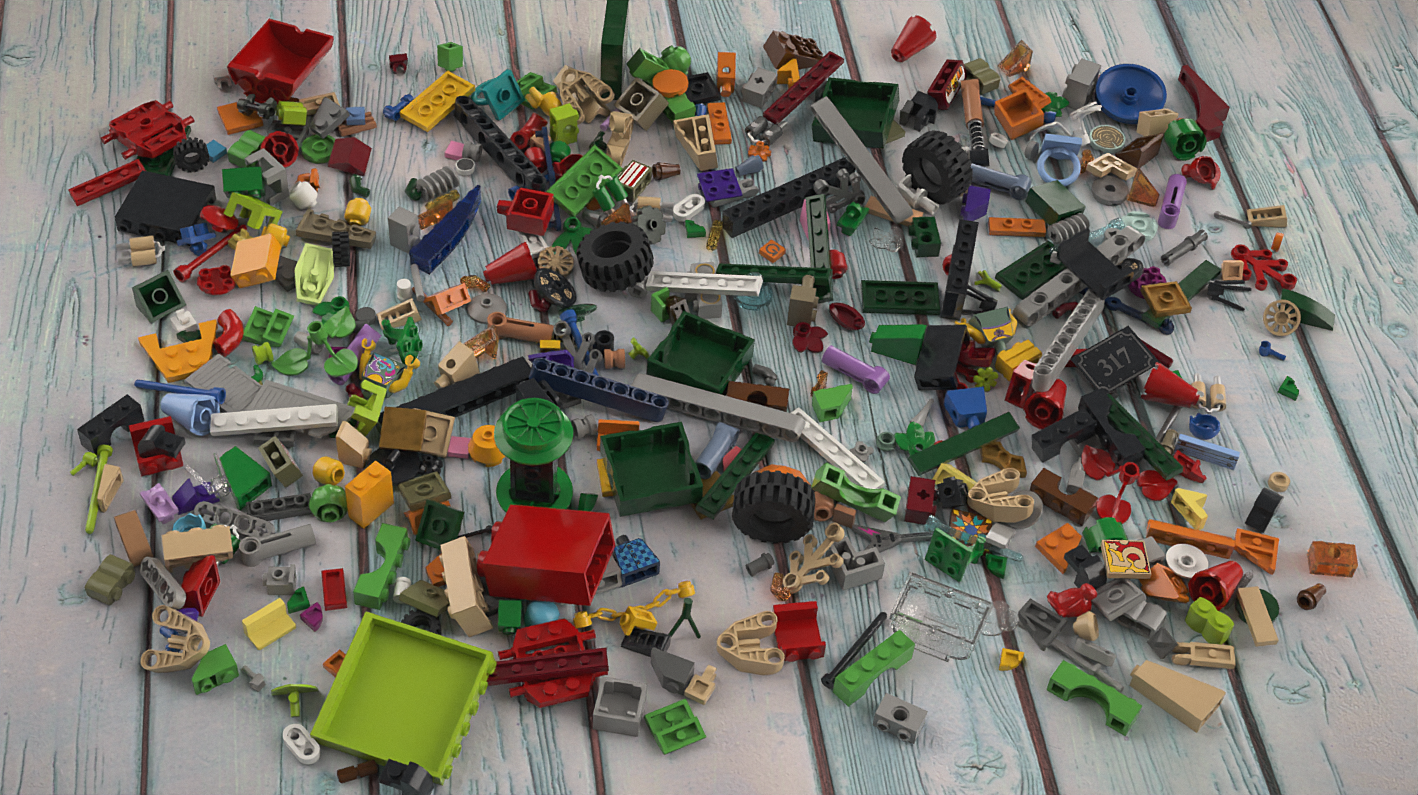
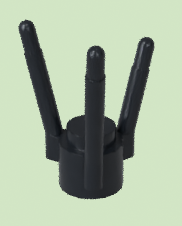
[1207,280,1252,311]
[962,285,998,314]

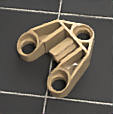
[560,69,614,125]
[606,111,634,167]
[967,468,1034,523]
[140,605,210,673]
[716,611,785,675]

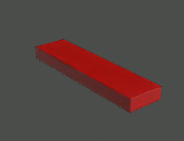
[68,159,146,206]

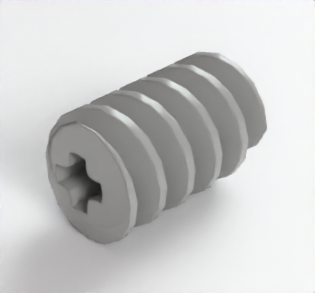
[417,166,460,201]
[1047,213,1090,247]

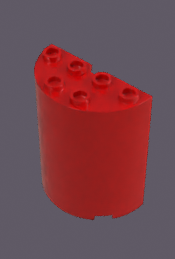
[227,18,334,105]

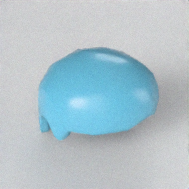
[172,513,206,532]
[523,600,560,627]

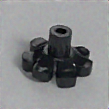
[418,455,443,475]

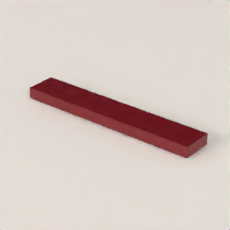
[763,51,844,125]
[486,647,609,686]

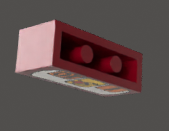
[927,59,967,110]

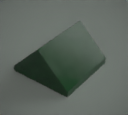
[132,270,186,323]

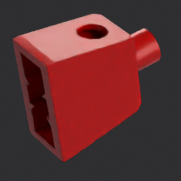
[1004,360,1037,409]

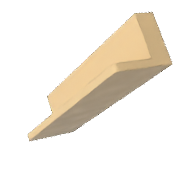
[553,65,611,124]

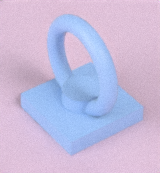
[1037,134,1082,186]

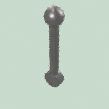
[1214,211,1252,229]

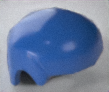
[1189,413,1221,440]

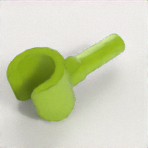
[70,452,99,476]

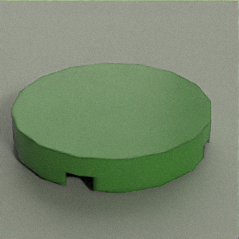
[301,134,335,164]

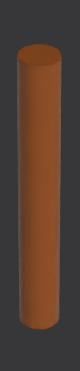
[412,287,453,326]

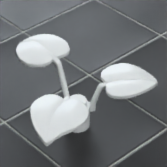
[1029,102,1102,148]

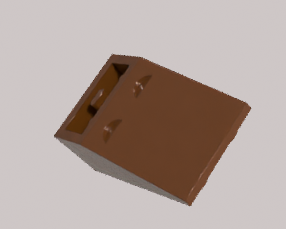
[763,30,824,70]

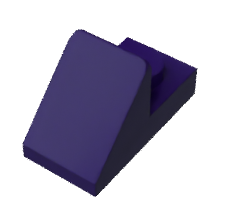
[172,478,220,515]

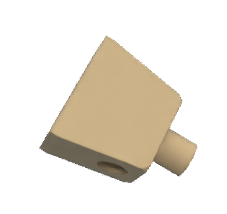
[434,341,480,389]

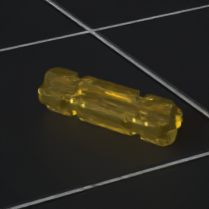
[425,189,460,213]
[706,219,723,251]

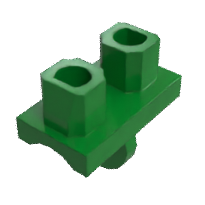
[837,202,869,236]

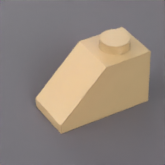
[1136,108,1179,137]
[336,421,372,468]

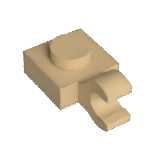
[684,665,717,705]

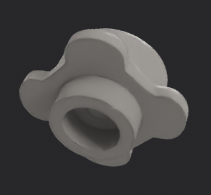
[849,441,874,462]

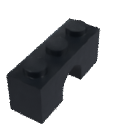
[77,394,145,455]
[1032,408,1096,463]

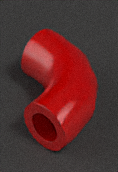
[510,112,548,149]
[213,309,244,358]

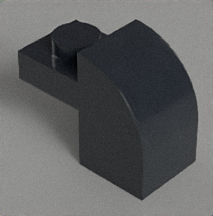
[911,91,938,132]
[138,425,186,458]
[1245,487,1284,533]
[1064,545,1107,589]
[379,759,434,795]

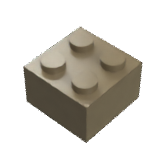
[614,77,669,131]

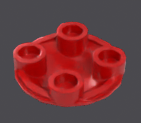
[200,205,239,232]
[197,265,236,295]

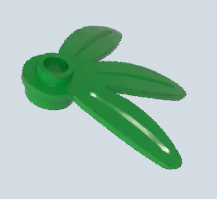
[548,217,593,256]

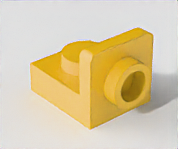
[619,606,658,636]

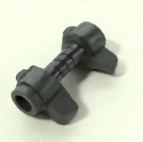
[237,94,277,120]

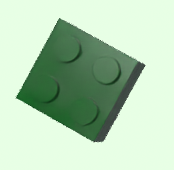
[222,167,266,199]

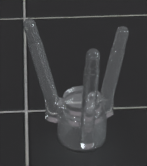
[184,453,231,498]

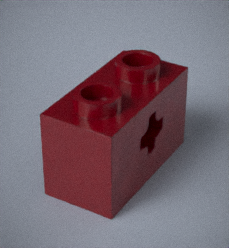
[904,476,938,525]

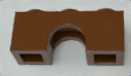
[727,381,790,412]
[1029,468,1098,526]

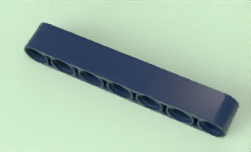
[529,358,669,422]

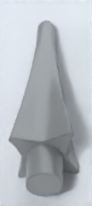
[910,398,934,427]

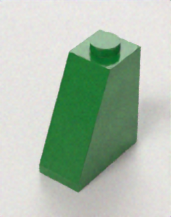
[869,324,927,365]
[219,446,272,511]

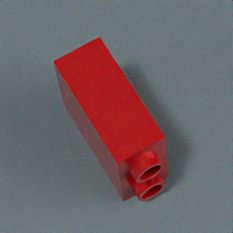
[477,504,615,606]

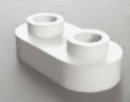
[673,194,705,222]
[283,724,321,764]

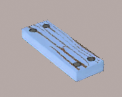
[1174,434,1240,470]

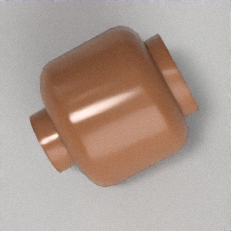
[814,491,835,522]

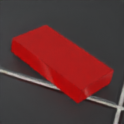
[321,568,347,611]

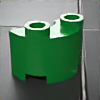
[1082,517,1128,553]

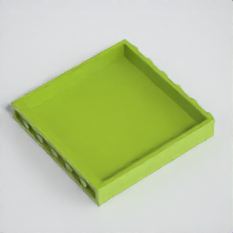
[310,611,496,786]

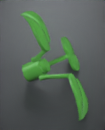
[271,306,358,377]

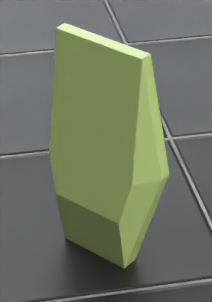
[294,243,334,306]

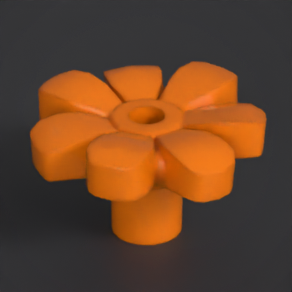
[748,141,771,161]

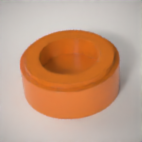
[1271,232,1284,252]

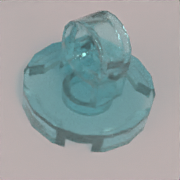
[734,272,773,311]

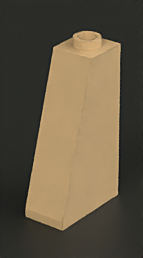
[1129,660,1226,733]

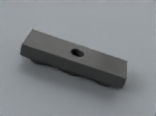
[246,493,313,524]

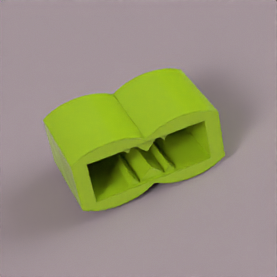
[275,101,307,126]
[1185,597,1234,645]

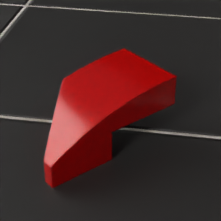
[1173,450,1207,483]

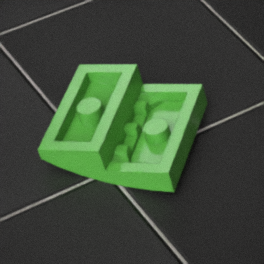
[517,72,558,110]
[242,306,294,347]
[643,698,706,755]

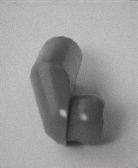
[752,364,777,386]

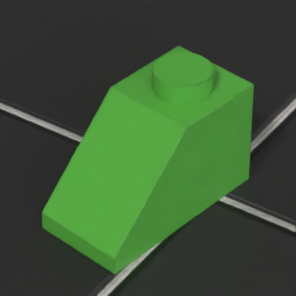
[626,48,669,81]

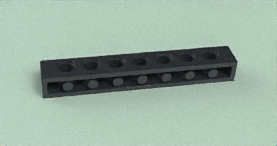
[721,157,856,238]

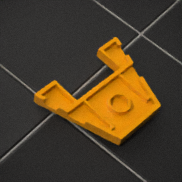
[138,319,218,383]

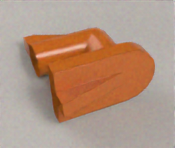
[295,168,320,192]

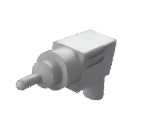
[1066,457,1094,495]

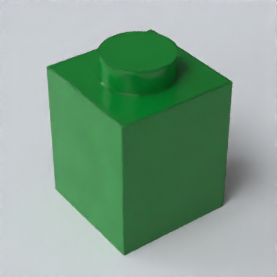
[498,600,522,635]

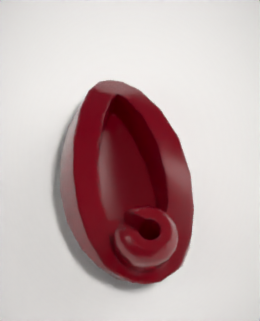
[829,302,865,330]

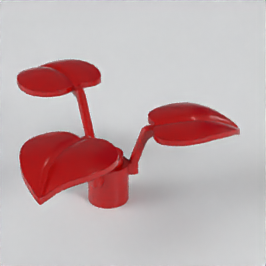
[1081,445,1178,524]

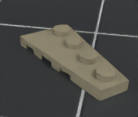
[296,208,376,249]

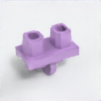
[140,483,179,524]

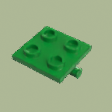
[381,317,423,365]
[924,528,986,582]

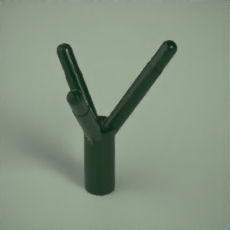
[668,598,701,639]

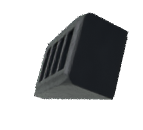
[621,628,671,657]

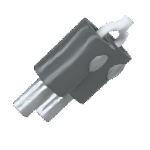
[745,116,787,146]

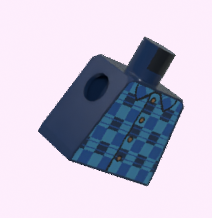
[613,535,660,587]

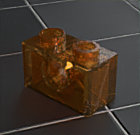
[1307,541,1358,578]

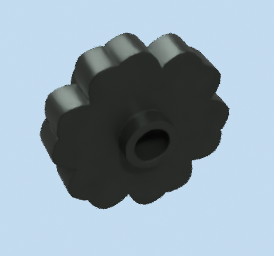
[632,205,666,245]

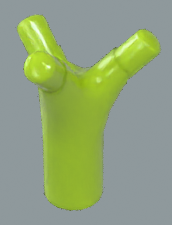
[974,270,1002,291]

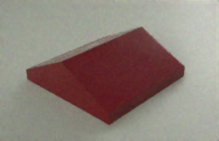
[328,137,372,176]

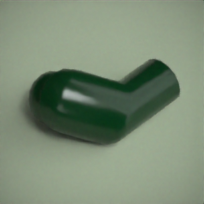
[349,175,370,198]
[405,178,422,201]

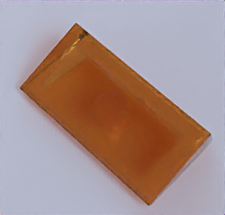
[418,200,453,230]

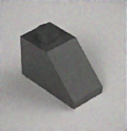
[651,647,695,696]

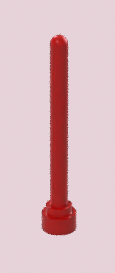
[173,225,247,282]

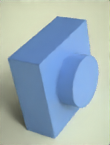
[346,107,365,125]

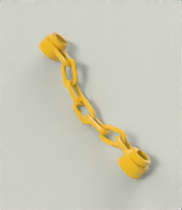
[573,581,695,628]

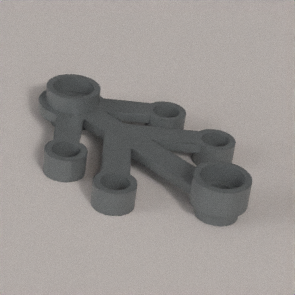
[813,169,865,213]
[548,321,603,374]

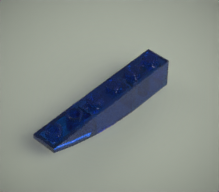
[409,185,481,275]

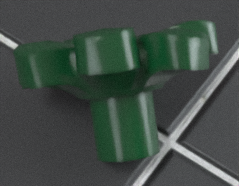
[589,131,607,151]

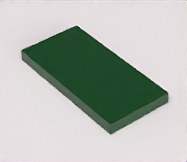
[136,125,191,176]
[995,240,1067,300]
[861,280,941,315]

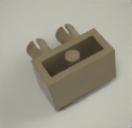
[787,275,819,327]

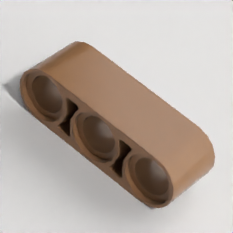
[114,510,153,567]

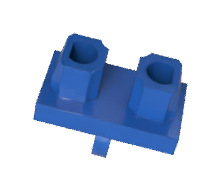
[177,222,216,256]

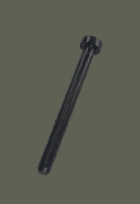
[821,612,887,689]

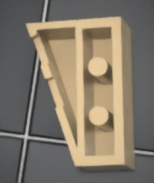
[673,114,718,171]
[162,525,233,573]

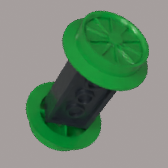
[494,398,573,512]

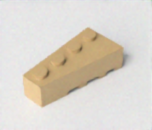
[439,536,493,637]

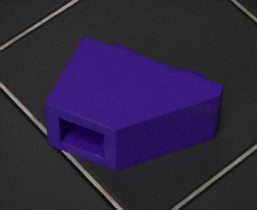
[960,186,991,221]

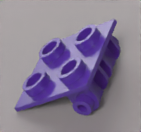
[697,168,743,202]

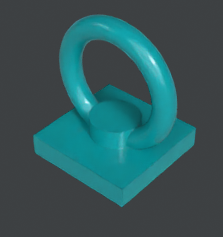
[470,69,525,120]

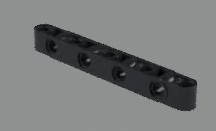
[454,96,546,192]

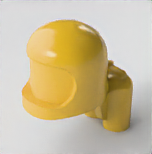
[525,87,562,116]

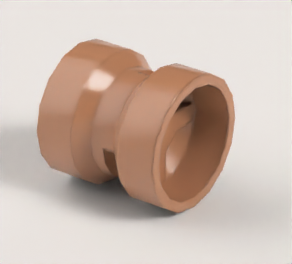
[604,349,625,369]

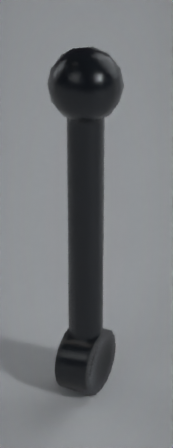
[457,525,493,539]

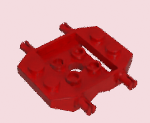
[101,100,195,160]
[498,618,608,708]

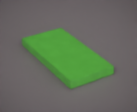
[546,145,623,217]

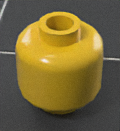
[344,198,371,226]
[261,223,290,249]
[312,456,345,485]

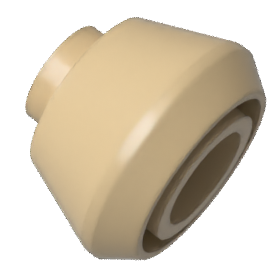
[1073,611,1099,641]

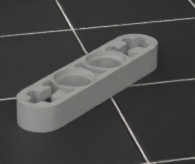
[194,501,275,538]
[140,556,186,610]

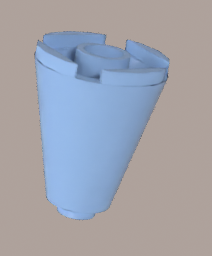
[161,393,220,436]

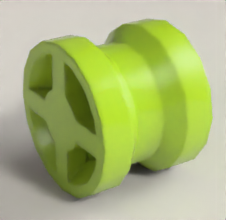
[252,342,274,365]

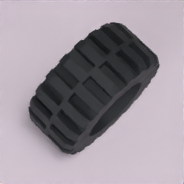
[902,130,973,205]
[576,222,654,292]
[732,470,816,544]

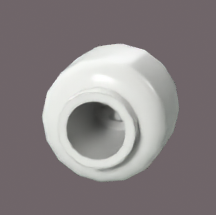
[289,181,318,209]

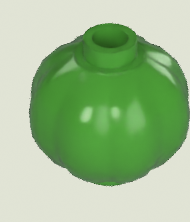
[660,45,691,75]
[309,484,348,523]

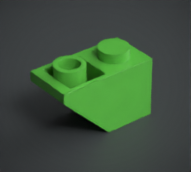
[812,384,853,422]
[191,644,239,695]

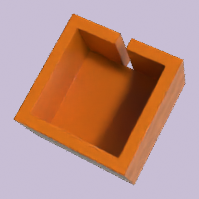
[994,88,1044,140]

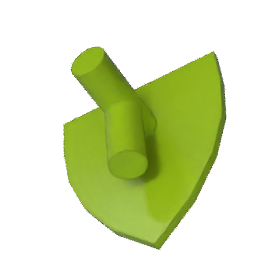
[271,684,318,717]

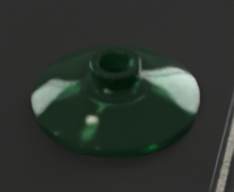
[558,304,597,322]

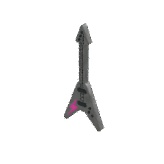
[852,525,948,553]

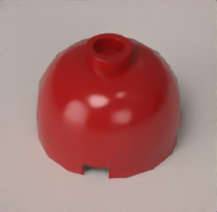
[260,131,299,168]

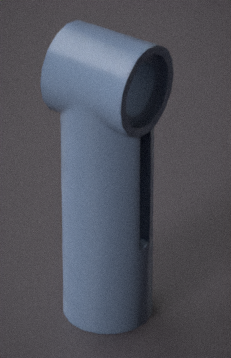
[971,163,1032,200]
[695,422,740,479]

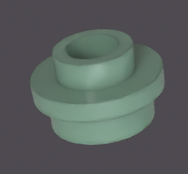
[876,432,896,451]

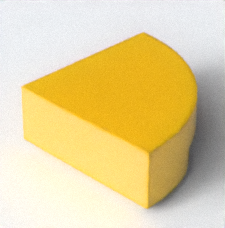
[999,648,1024,671]

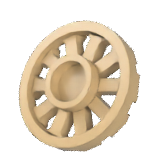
[537,246,574,277]
[1263,300,1301,336]

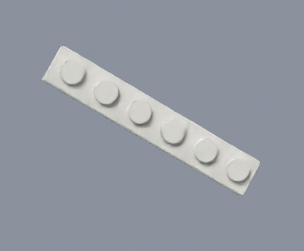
[646,271,763,296]
[210,404,338,436]
[791,407,885,489]

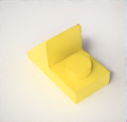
[1171,488,1208,530]

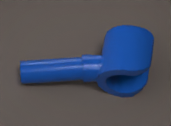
[1259,341,1286,360]

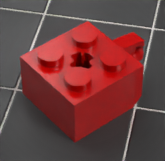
[497,188,554,236]

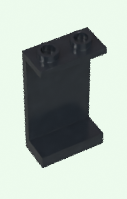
[1056,228,1134,301]
[914,324,970,390]

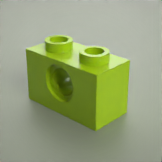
[550,103,579,145]

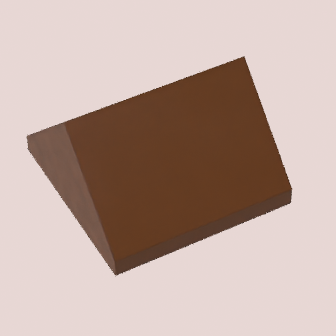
[1115,132,1164,170]

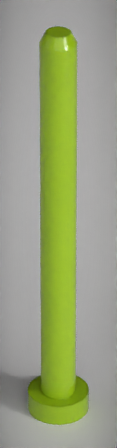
[85,444,113,534]

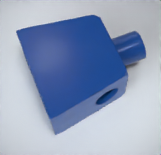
[944,387,987,429]

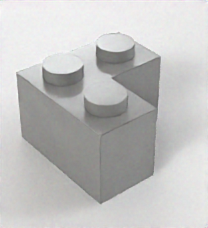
[825,536,885,590]

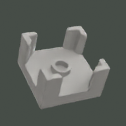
[245,148,289,206]

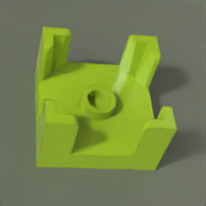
[224,192,283,230]
[347,379,387,437]

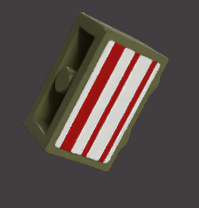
[618,160,652,203]
[258,436,303,488]

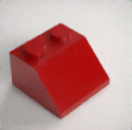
[181,555,220,617]

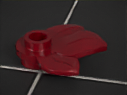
[792,322,828,353]

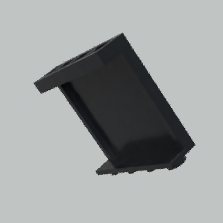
[115,170,216,246]
[941,219,979,321]

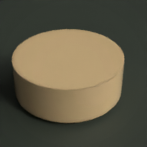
[1268,472,1290,492]

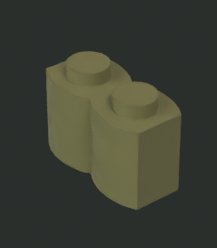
[964,58,1001,95]
[84,554,135,606]

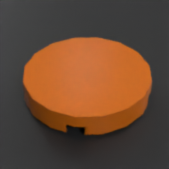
[652,69,688,98]

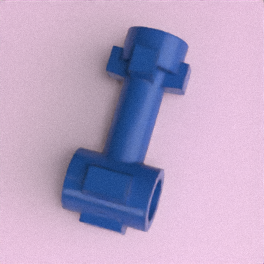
[383,94,414,121]

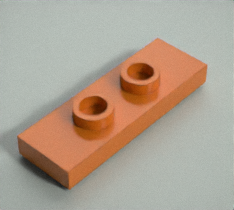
[1008,76,1051,109]
[707,102,732,145]
[988,217,1046,237]

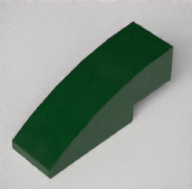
[1278,288,1335,331]

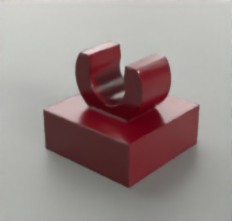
[389,53,408,74]

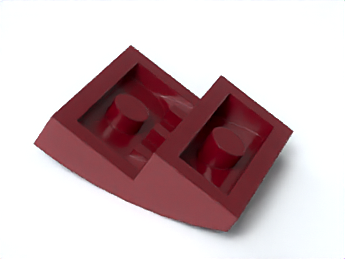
[959,340,995,367]

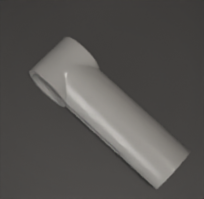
[239,524,316,567]

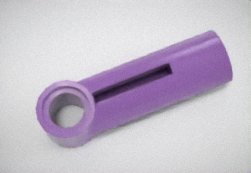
[1158,174,1187,229]
[328,324,382,385]
[822,345,890,394]

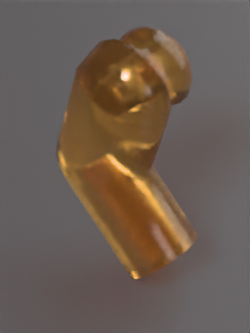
[1080,149,1094,173]
[460,275,490,292]
[770,573,791,602]

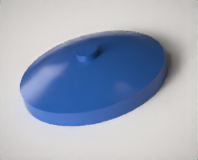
[1095,64,1167,124]

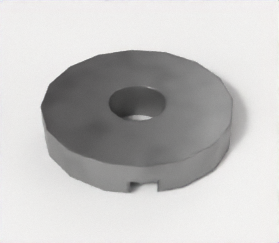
[1091,176,1128,206]

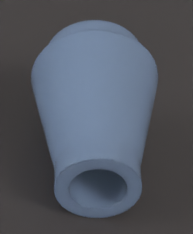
[735,155,764,177]

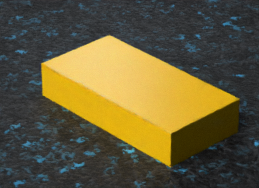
[540,340,561,352]

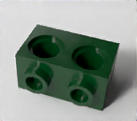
[908,216,941,258]

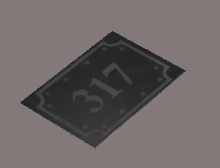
[1070,325,1160,394]

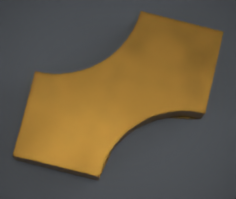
[979,442,1027,478]

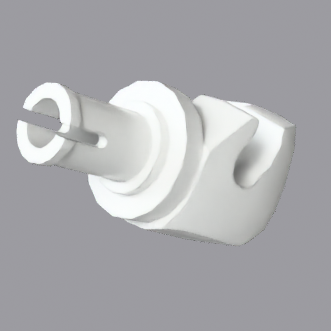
[896,174,939,215]

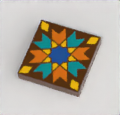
[948,508,993,556]

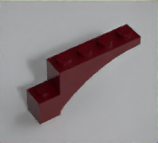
[1178,65,1230,142]

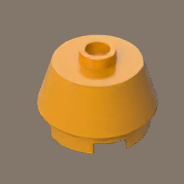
[468,425,505,467]

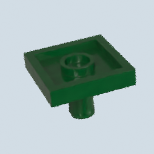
[415,499,465,550]

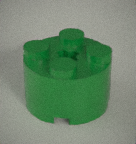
[1164,118,1207,161]

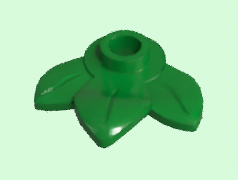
[1041,92,1069,117]
[312,296,350,324]
[894,421,935,456]

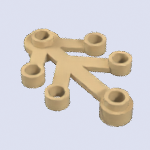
[783,522,844,594]

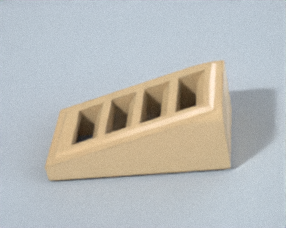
[1247,205,1287,227]
[376,298,422,330]
[97,464,124,513]

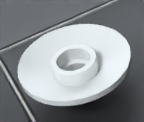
[1166,544,1208,579]

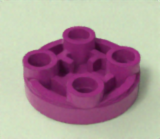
[1128,266,1167,299]

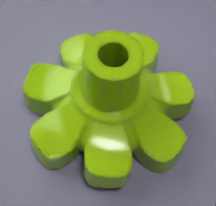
[628,337,649,359]
[973,367,999,392]

